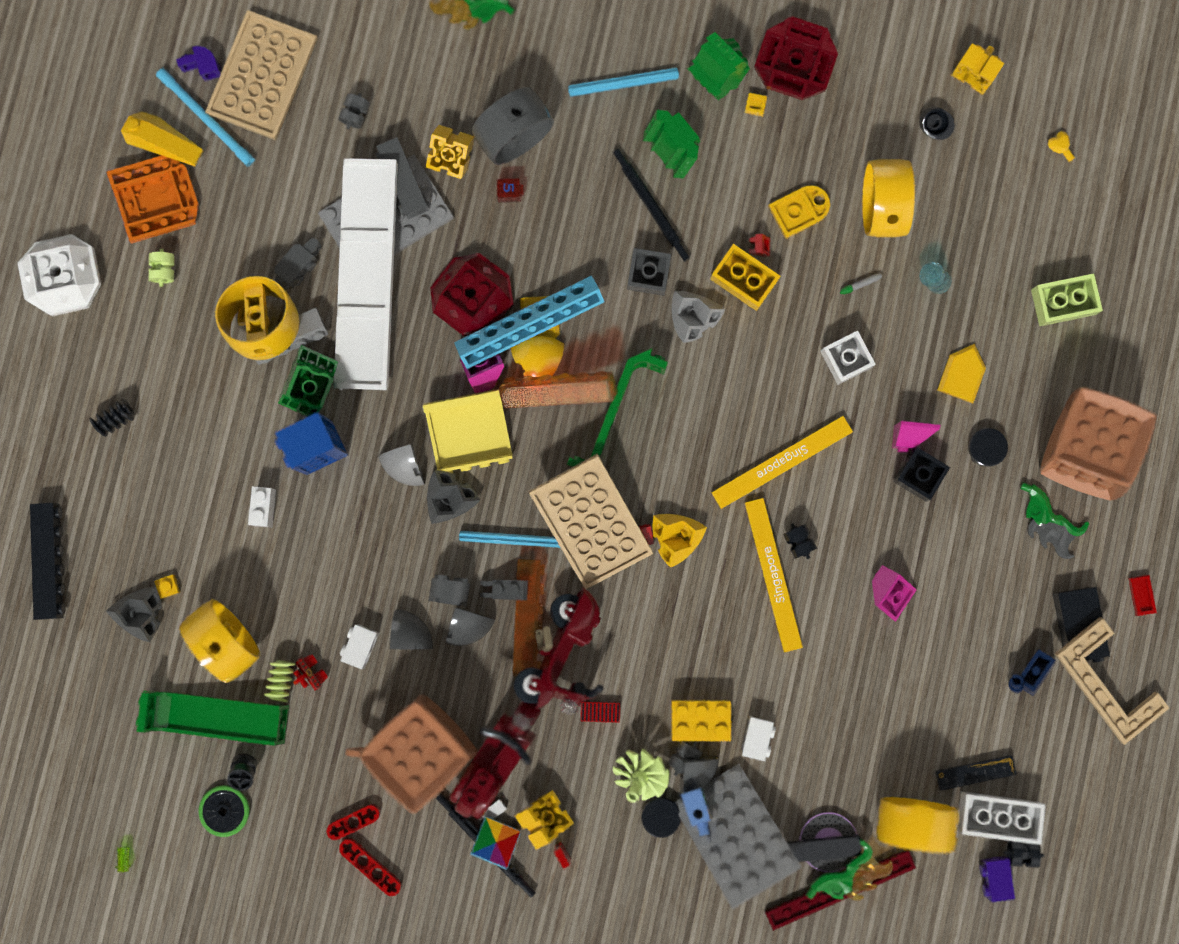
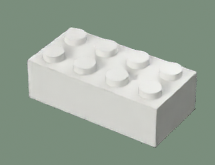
[957,791,1045,845]

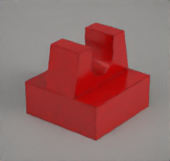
[749,234,770,257]

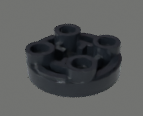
[968,428,1008,467]
[641,797,681,838]

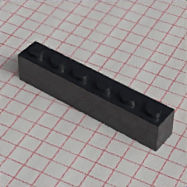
[30,503,66,620]

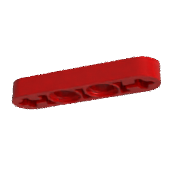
[339,838,402,896]

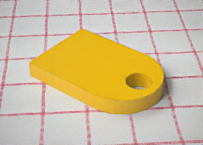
[768,186,830,239]

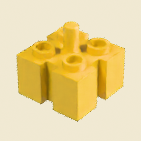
[951,43,1005,95]
[426,125,474,179]
[515,790,574,849]

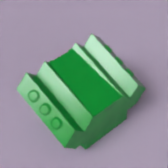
[687,32,750,100]
[643,109,701,179]
[278,345,338,417]

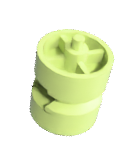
[149,249,174,287]

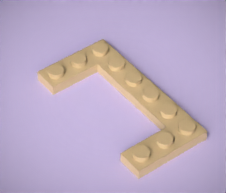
[1055,617,1169,745]

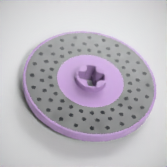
[799,812,857,872]

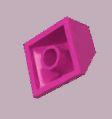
[460,354,504,393]
[892,421,940,453]
[872,565,916,622]

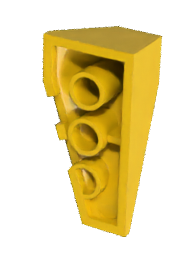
[121,112,203,166]

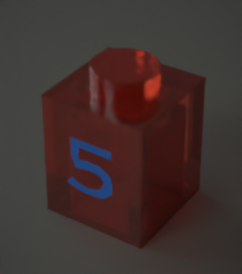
[497,178,524,203]

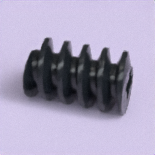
[89,398,135,437]

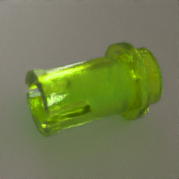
[115,847,131,872]

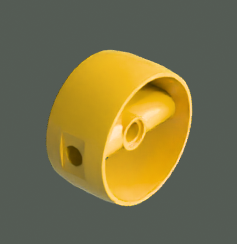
[862,159,915,237]
[215,276,299,360]
[179,599,261,683]
[876,797,960,853]

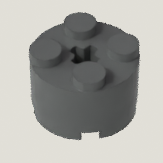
[428,574,470,607]

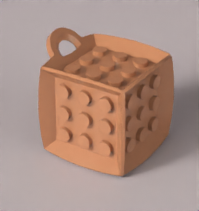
[1040,387,1157,501]
[346,695,477,813]

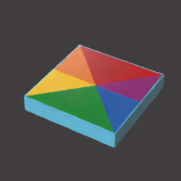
[470,816,521,869]

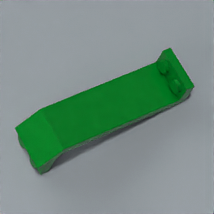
[567,348,668,469]
[136,691,289,746]

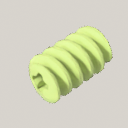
[264,660,296,702]

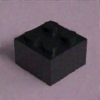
[893,447,951,502]

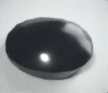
[919,107,955,140]

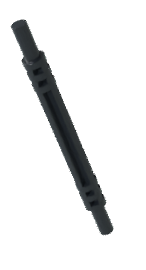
[613,148,690,262]
[436,793,536,898]

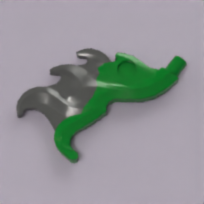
[1020,482,1089,559]

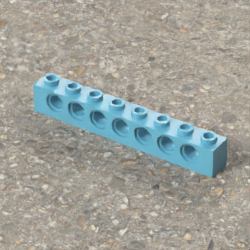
[454,276,604,369]

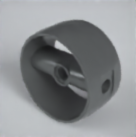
[472,87,554,165]

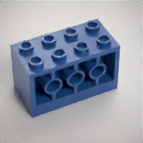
[275,413,349,475]

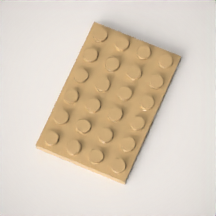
[205,10,318,140]
[529,454,653,589]

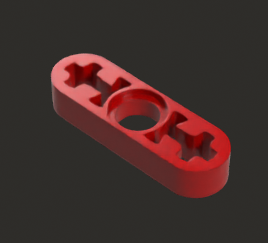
[326,804,381,840]

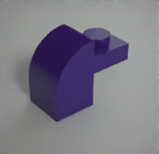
[176,46,222,81]

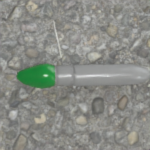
[840,273,882,294]

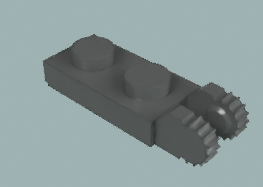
[480,580,528,600]

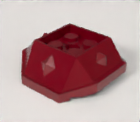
[754,16,838,100]
[430,253,514,336]

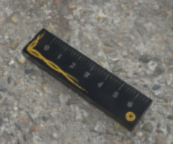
[935,755,1017,791]

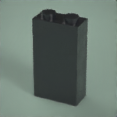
[1052,587,1110,663]

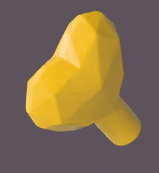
[1048,131,1075,162]

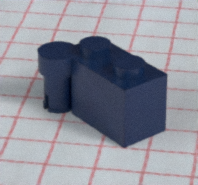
[1008,649,1056,697]

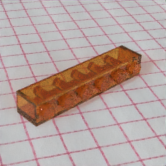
[499,370,618,408]
[512,559,545,676]

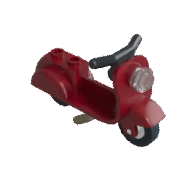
[514,587,604,715]
[449,701,541,819]

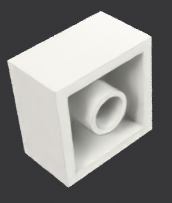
[820,331,876,385]

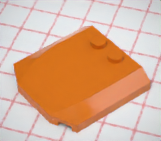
[106,155,199,244]

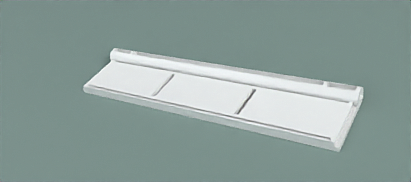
[334,158,398,390]

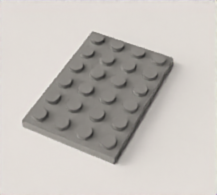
[318,155,454,255]
[674,764,801,909]

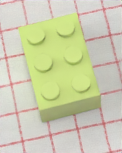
[1031,274,1103,326]

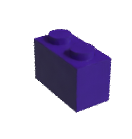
[979,856,1015,902]

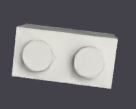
[248,487,276,528]
[340,624,379,669]
[740,716,776,761]

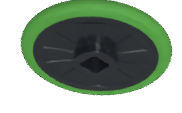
[199,785,249,837]

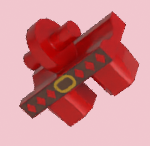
[293,654,328,691]

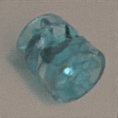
[919,262,952,294]

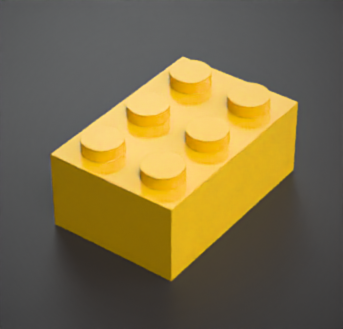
[710,244,781,311]
[671,700,731,741]

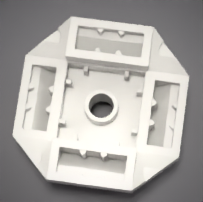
[18,234,101,316]

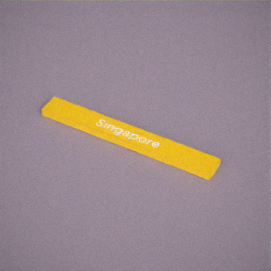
[711,416,853,509]
[744,498,803,652]

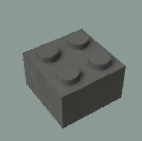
[627,248,671,296]

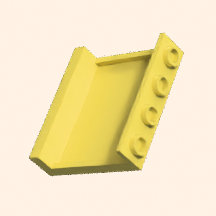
[423,389,513,473]

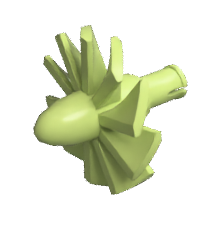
[613,749,670,802]

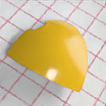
[511,336,564,390]
[652,514,707,568]

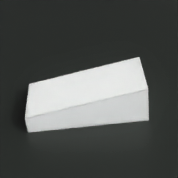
[483,799,507,819]

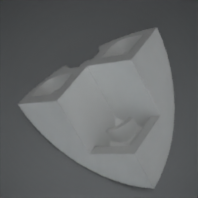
[672,290,725,343]
[378,444,425,486]

